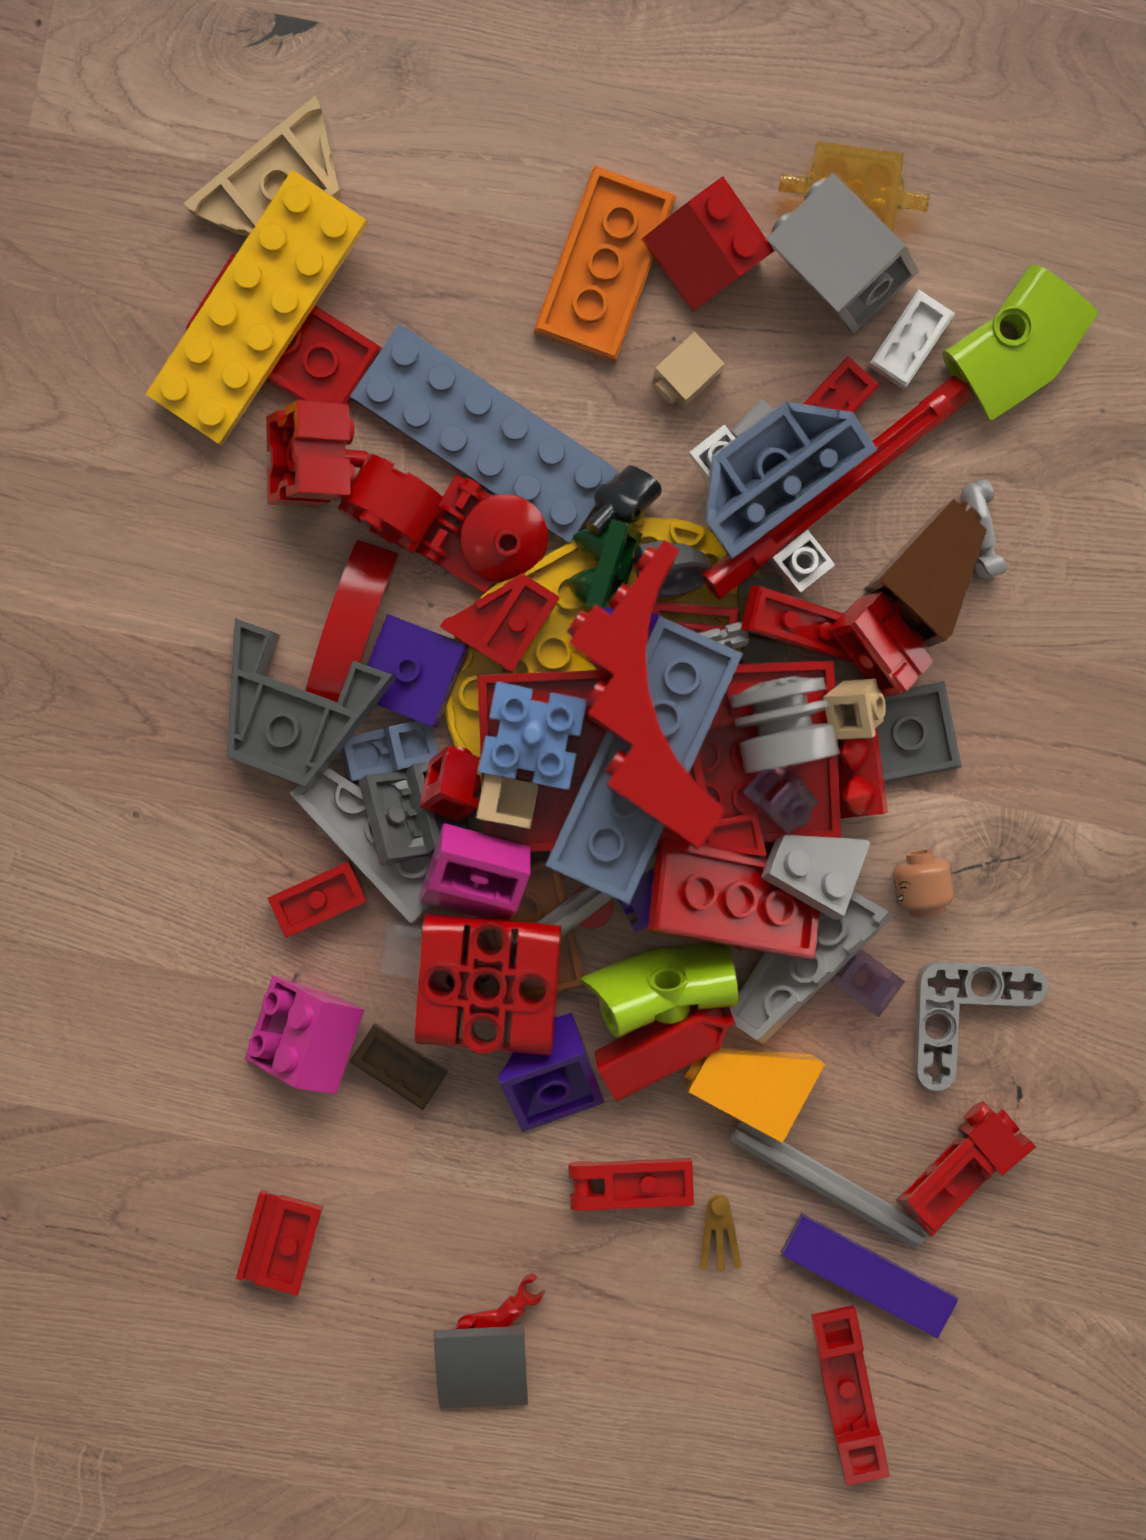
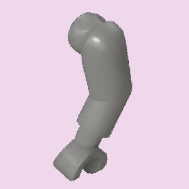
[961,479,1007,579]

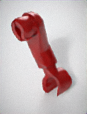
[455,1274,546,1329]

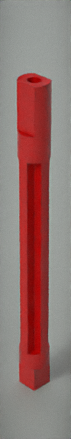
[701,375,972,599]

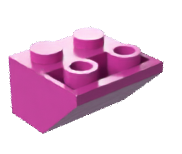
[418,823,530,920]
[245,975,365,1094]

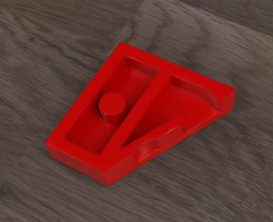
[440,573,560,673]

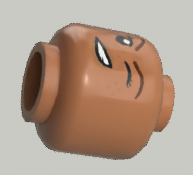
[893,849,955,917]

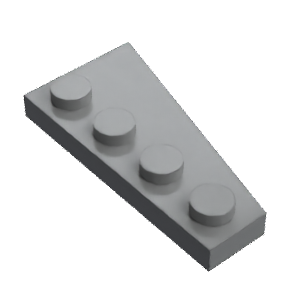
[289,767,433,924]

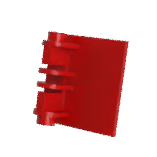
[415,474,514,593]

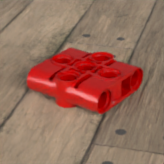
[415,914,562,1055]

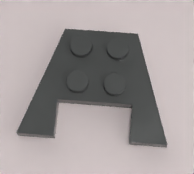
[227,618,397,788]

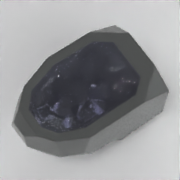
[634,540,712,598]

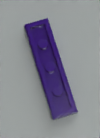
[781,1213,959,1338]

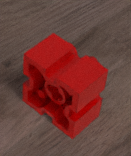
[266,400,368,507]

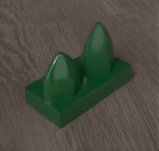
[567,520,642,609]

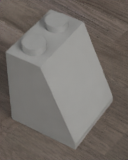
[767,173,919,334]

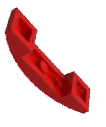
[305,540,399,702]
[811,1305,890,1486]

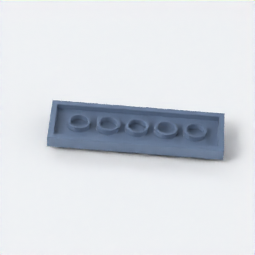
[350,324,619,544]
[545,616,743,904]

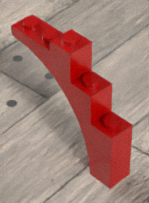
[566,539,726,850]

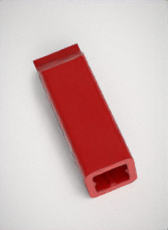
[594,1004,736,1102]

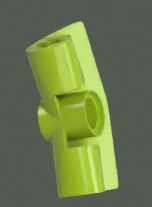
[942,264,1098,421]
[580,942,739,1038]

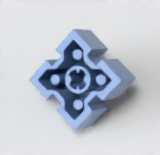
[479,682,586,790]

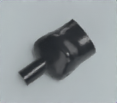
[586,465,662,536]

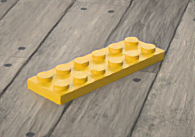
[146,169,369,446]

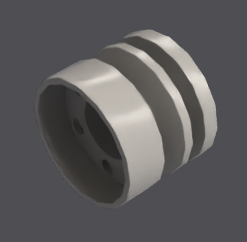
[729,676,840,773]

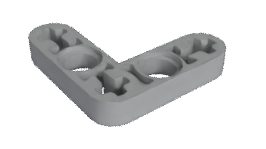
[913,961,1049,1091]

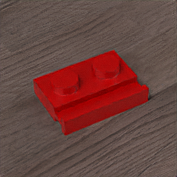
[236,1189,323,1296]

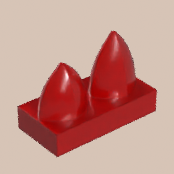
[837,727,888,819]

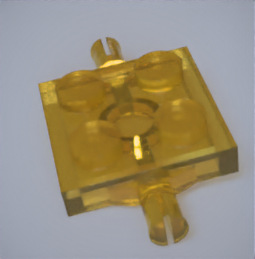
[778,141,930,232]

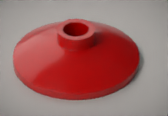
[460,494,548,582]

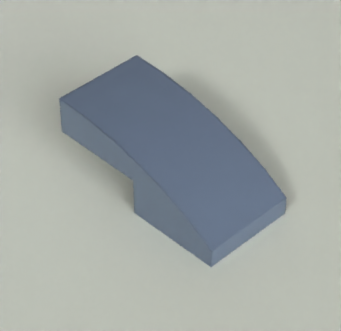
[341,720,438,782]

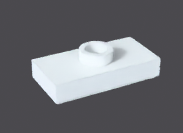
[868,289,955,390]

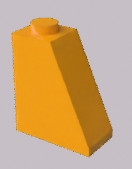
[683,1048,825,1143]

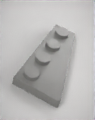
[731,890,894,1044]

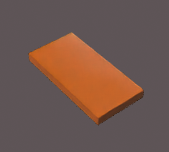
[534,165,677,363]

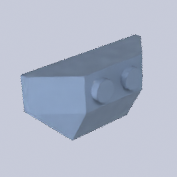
[705,402,878,558]

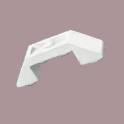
[689,424,835,593]

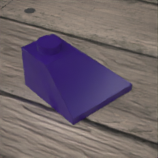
[498,1012,605,1132]

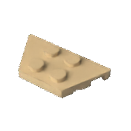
[183,95,341,238]

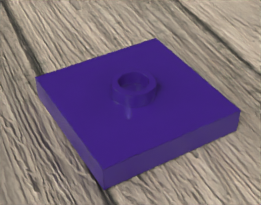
[367,614,470,728]

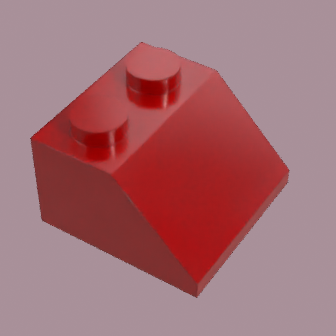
[641,176,775,312]

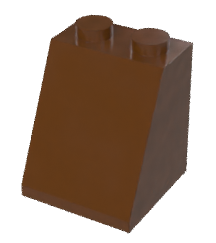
[865,499,987,647]

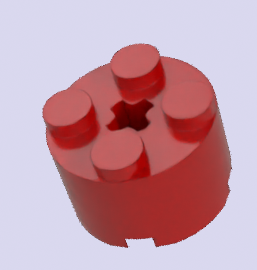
[337,453,445,554]

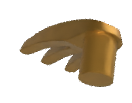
[700,1194,742,1272]

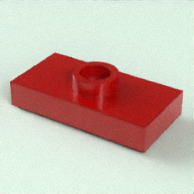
[803,356,880,413]

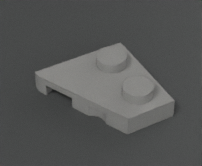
[761,835,870,920]

